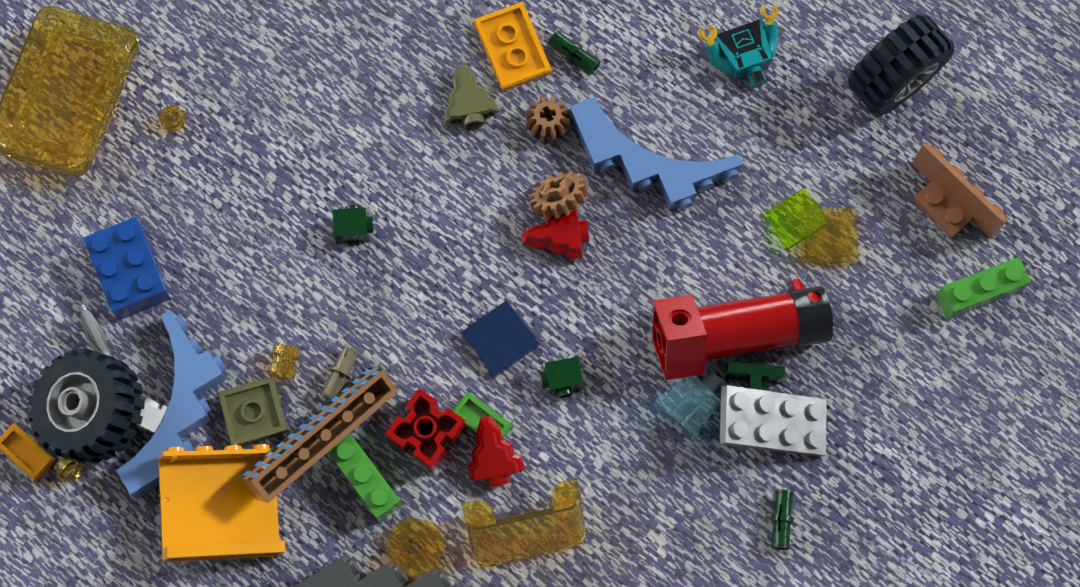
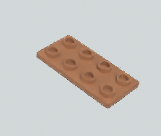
[912,142,1008,239]

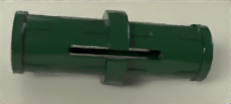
[548,30,601,75]
[771,489,794,550]

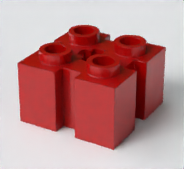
[385,388,467,473]

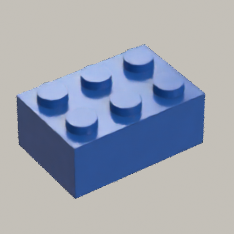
[83,217,171,320]

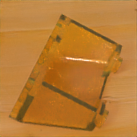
[461,478,586,567]

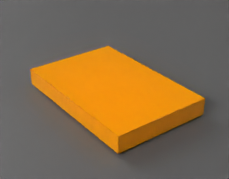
[473,2,552,92]

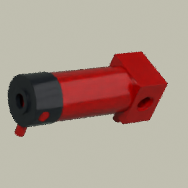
[652,279,833,380]

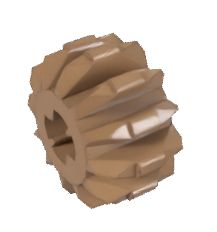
[525,96,571,142]

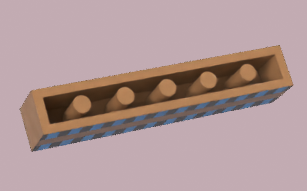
[240,367,398,503]

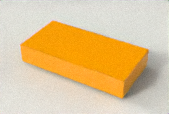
[0,423,57,482]

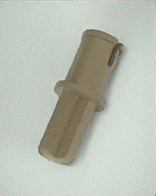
[321,345,360,400]

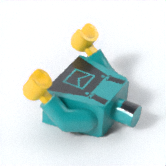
[697,3,779,88]

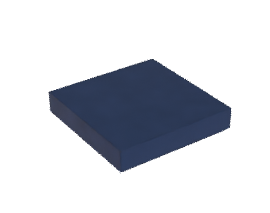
[461,300,540,378]

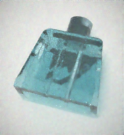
[653,371,722,442]

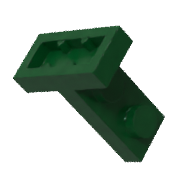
[725,361,785,391]

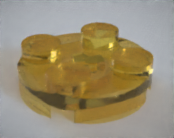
[386,518,444,577]

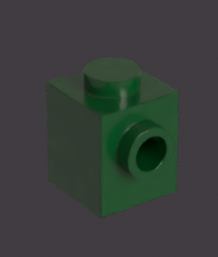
[333,205,374,244]
[540,357,583,398]

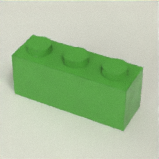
[936,257,1031,320]
[328,433,403,523]

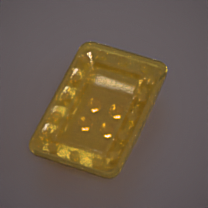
[0,6,139,177]

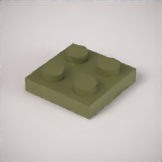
[218,376,289,446]

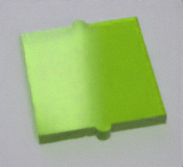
[764,187,828,250]

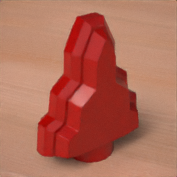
[521,210,589,259]
[468,415,525,487]

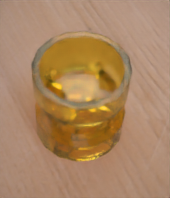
[267,344,301,379]

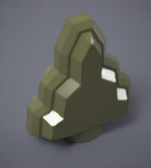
[444,64,499,130]

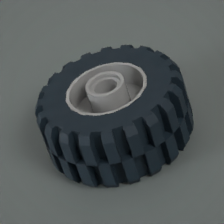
[848,14,955,116]
[28,349,145,463]

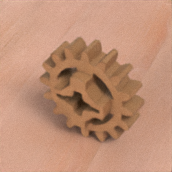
[529,171,589,220]

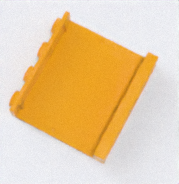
[158,444,286,562]

